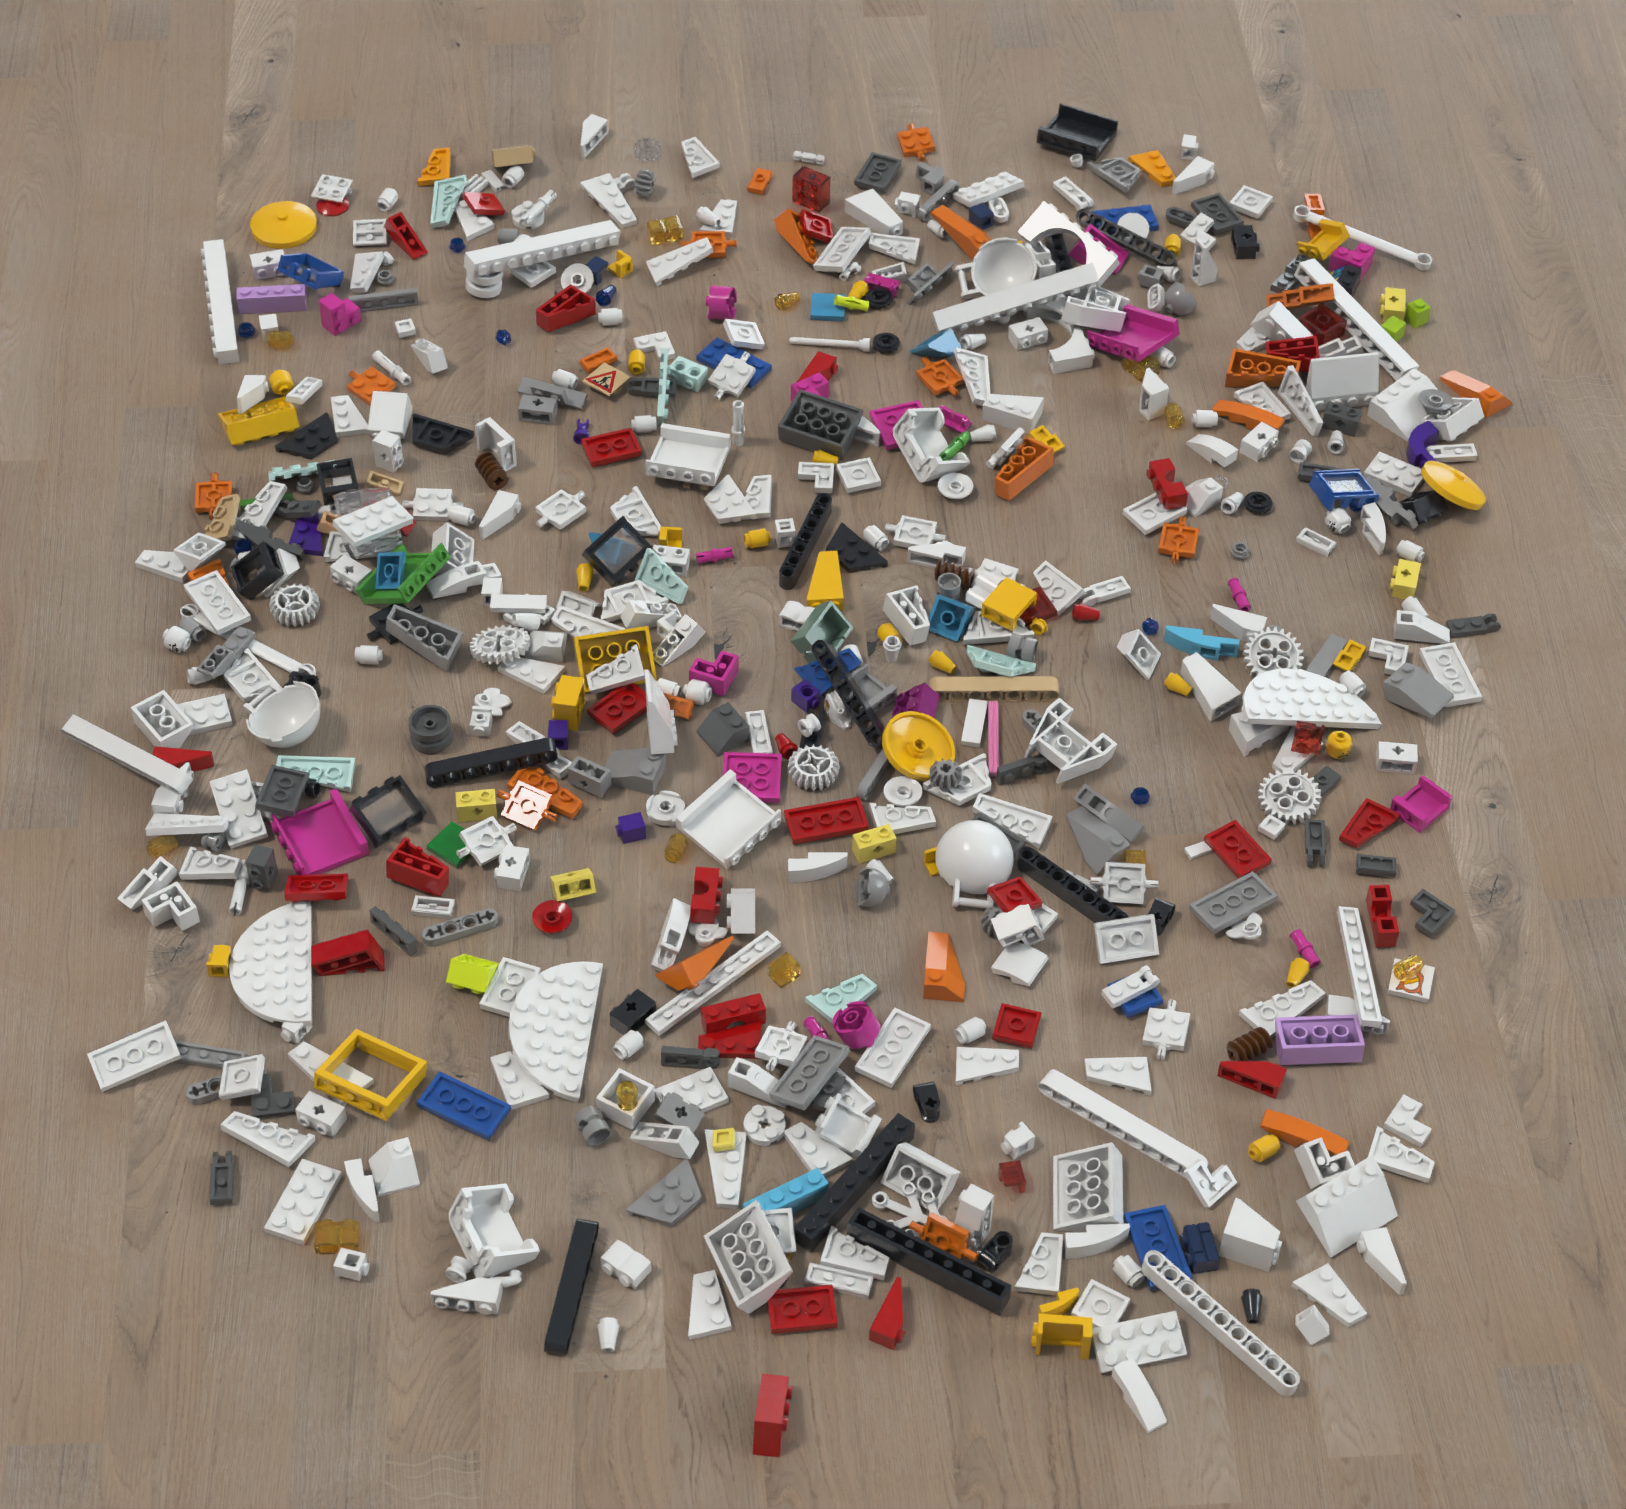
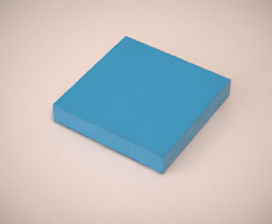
[810,293,846,321]

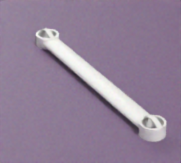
[1293,205,1432,270]
[180,604,316,676]

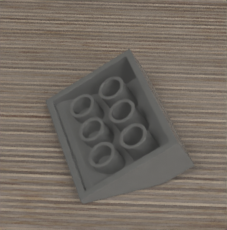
[778,389,863,461]

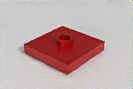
[463,192,505,216]
[799,209,834,243]
[987,876,1043,913]
[992,1003,1042,1049]

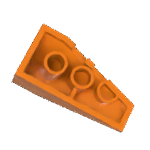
[930,205,993,260]
[774,209,818,265]
[1440,370,1512,418]
[923,932,965,1002]
[655,936,734,991]

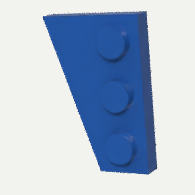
[794,648,862,696]

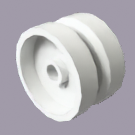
[465,270,503,298]

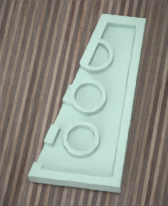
[430,175,468,228]
[657,348,671,426]
[268,460,336,481]
[276,755,356,792]

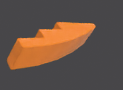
[1304,194,1325,241]
[1266,283,1335,310]
[1212,400,1285,430]
[1260,1109,1349,1157]

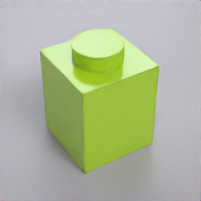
[1404,298,1431,328]
[1381,315,1407,342]

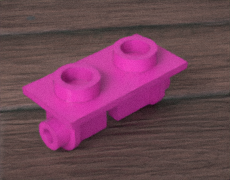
[864,273,900,297]
[938,405,972,433]

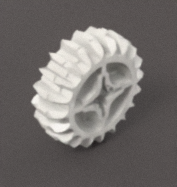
[269,583,320,627]
[788,744,840,792]

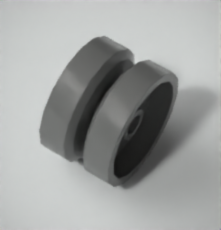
[409,705,452,754]

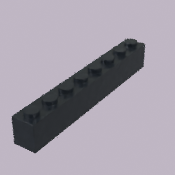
[794,1113,915,1253]
[847,1207,1012,1315]

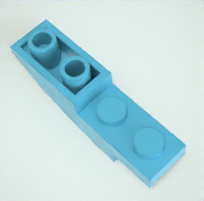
[1164,625,1240,661]

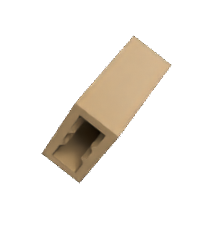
[491,145,536,167]

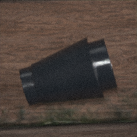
[1241,1289,1263,1324]

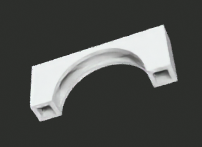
[1018,202,1120,287]
[1022,296,1095,374]

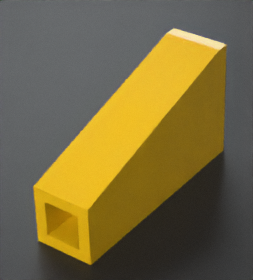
[807,551,844,611]

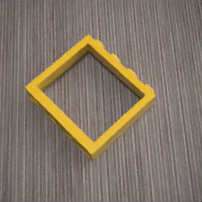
[314,1029,427,1121]

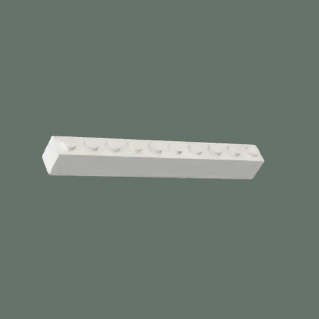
[464,220,620,278]
[201,239,239,365]
[1294,258,1419,381]
[932,262,1100,334]

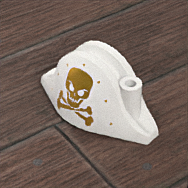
[824,690,852,731]

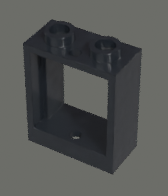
[316,458,360,506]
[231,541,284,600]

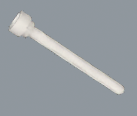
[789,337,871,352]

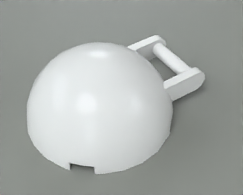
[955,237,1037,300]
[243,681,320,748]
[935,820,1014,910]

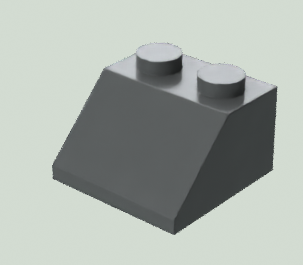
[697,702,749,757]

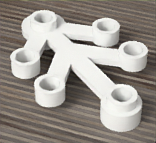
[872,1182,948,1238]

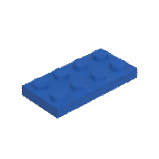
[1087,205,1159,235]
[696,337,772,388]
[417,1071,511,1141]
[1123,1205,1192,1291]

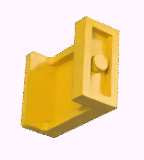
[1296,219,1350,260]
[981,577,1037,631]
[1031,1314,1092,1360]

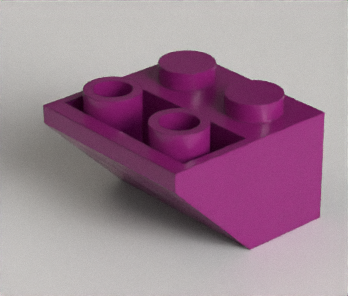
[892,682,940,718]

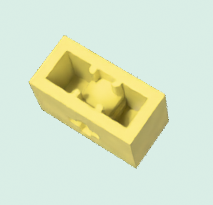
[1380,287,1406,322]
[1389,559,1421,599]
[456,789,497,822]
[852,824,897,864]
[550,868,596,902]

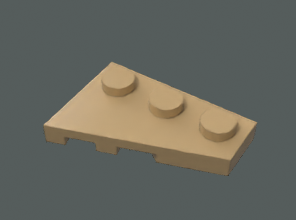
[204,493,240,542]

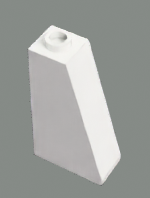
[845,189,903,236]
[1181,652,1242,722]

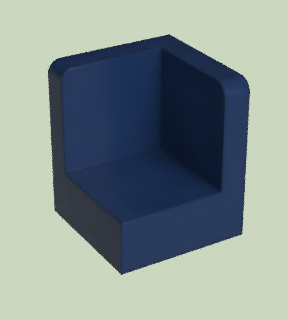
[969,203,994,230]
[586,256,608,285]

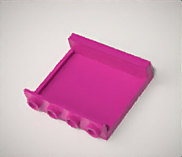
[1086,304,1180,362]
[270,788,369,875]

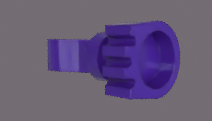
[573,418,589,444]

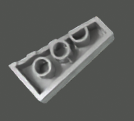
[386,604,463,672]

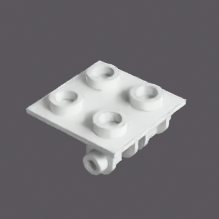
[311,174,353,203]

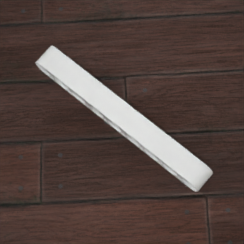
[61,714,194,796]
[1038,1069,1209,1179]
[1141,1250,1300,1397]

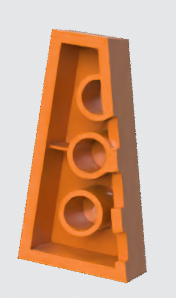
[1225,348,1301,387]
[995,436,1054,501]

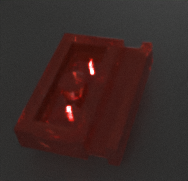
[1291,721,1325,756]

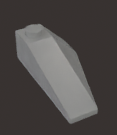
[1066,806,1131,876]

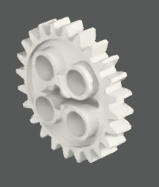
[470,625,531,665]
[1242,627,1304,676]
[1258,768,1321,825]

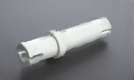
[519,190,557,227]
[372,351,411,386]
[731,400,745,447]
[228,860,250,916]

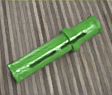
[939,431,971,461]

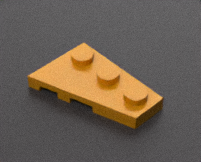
[417,148,451,186]
[1128,150,1176,187]

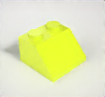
[446,954,500,994]

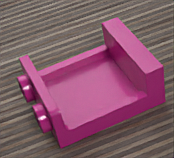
[1390,775,1452,833]

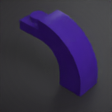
[1406,421,1439,469]

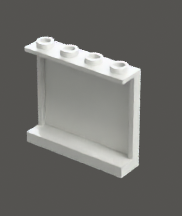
[645,423,730,486]
[676,769,781,869]

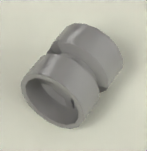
[937,573,961,601]
[1006,633,1038,662]
[574,1106,611,1146]

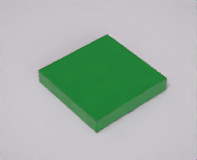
[426,821,470,868]

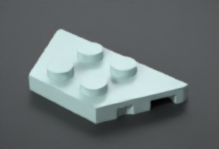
[966,645,1036,677]

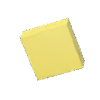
[712,1128,735,1152]

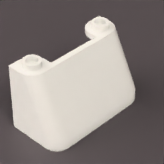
[893,408,970,483]
[449,1184,540,1278]

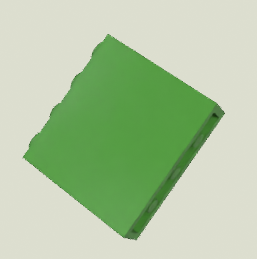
[355,543,451,604]

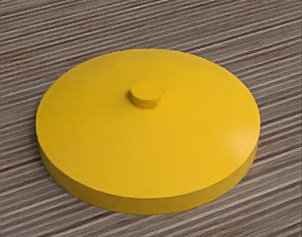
[250,201,317,249]
[1421,461,1486,510]
[882,711,955,781]

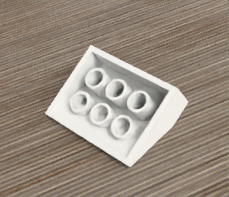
[1306,352,1379,411]
[1367,368,1438,442]
[644,669,678,754]
[1053,1142,1123,1232]
[1296,1156,1398,1258]
[704,1200,793,1314]

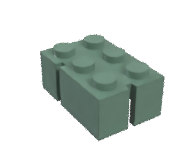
[791,601,854,663]

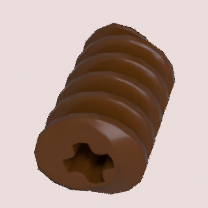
[475,451,509,490]
[935,558,975,590]
[1227,1027,1273,1061]

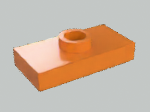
[747,168,772,195]
[579,347,618,374]
[663,693,695,719]

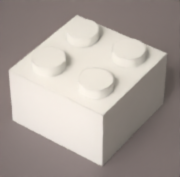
[596,1068,655,1130]

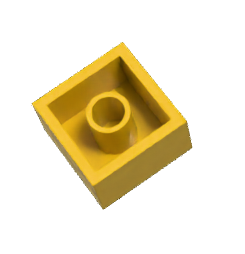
[551,675,585,731]

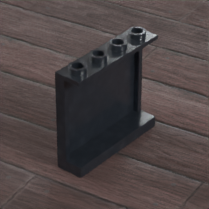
[1036,103,1118,161]

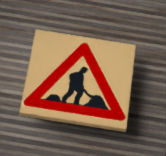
[582,362,631,396]

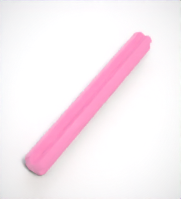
[988,701,999,777]

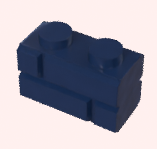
[1180,1222,1220,1274]

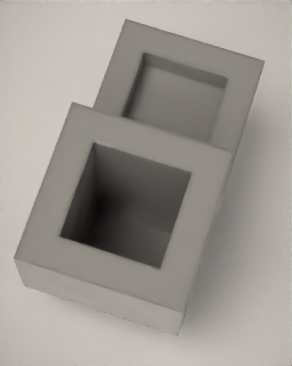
[916,162,944,196]

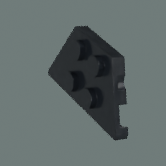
[275,412,338,460]
[412,413,475,454]
[826,523,888,573]

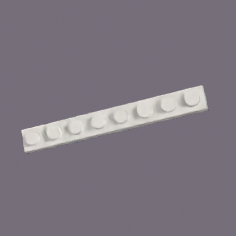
[1337,906,1382,1027]
[645,930,781,1036]

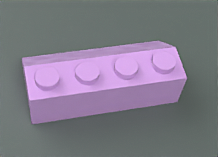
[236,284,307,314]
[1275,1014,1365,1065]

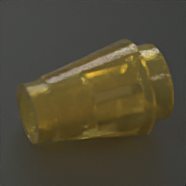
[775,292,800,310]

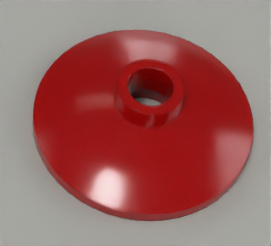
[316,197,349,216]
[532,900,572,934]

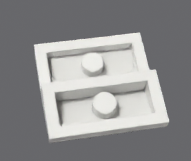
[353,219,387,246]
[991,942,1049,986]

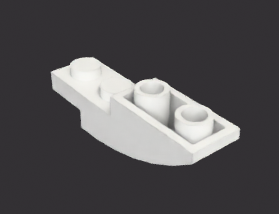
[426,561,502,599]
[650,898,691,972]

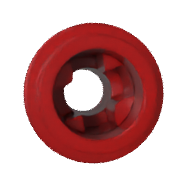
[1072,603,1100,621]
[775,733,798,760]

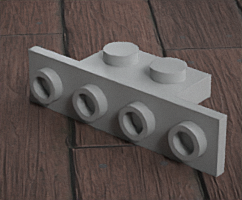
[906,260,956,305]
[517,377,588,410]

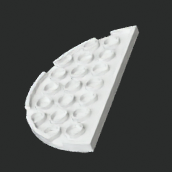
[1242,668,1382,729]
[229,900,312,1026]
[508,962,603,1103]

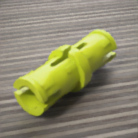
[834,295,869,312]

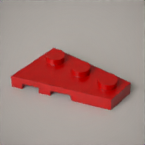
[1339,798,1401,849]
[698,1020,761,1059]

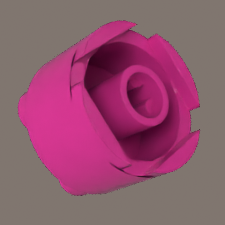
[706,286,737,320]
[832,1001,881,1049]

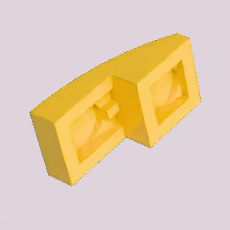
[1028,425,1065,453]
[1333,639,1367,671]
[1038,1287,1079,1315]

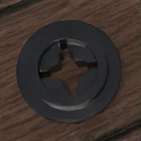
[865,289,892,309]
[873,333,900,353]
[1243,492,1272,514]

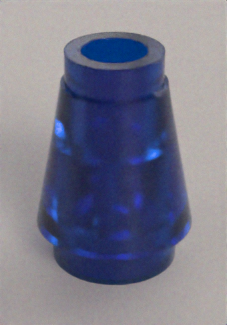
[595,285,617,306]

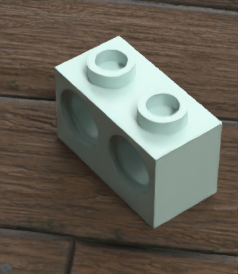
[668,356,708,392]

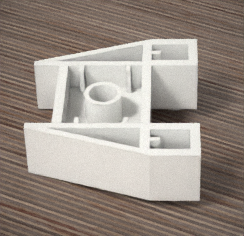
[1061,286,1130,332]
[1024,698,1117,784]

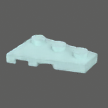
[634,548,689,604]
[805,974,877,1023]

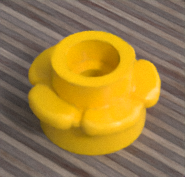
[1030,618,1048,636]

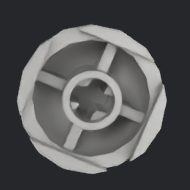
[1164,282,1197,316]
[855,867,890,907]

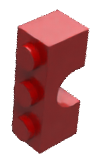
[1146,458,1188,510]
[690,867,723,924]
[1366,885,1399,948]
[701,993,766,1034]

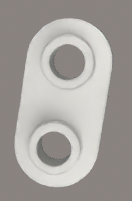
[988,197,1009,223]
[1147,284,1165,312]

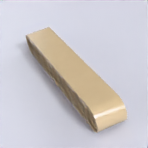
[929,676,1060,702]

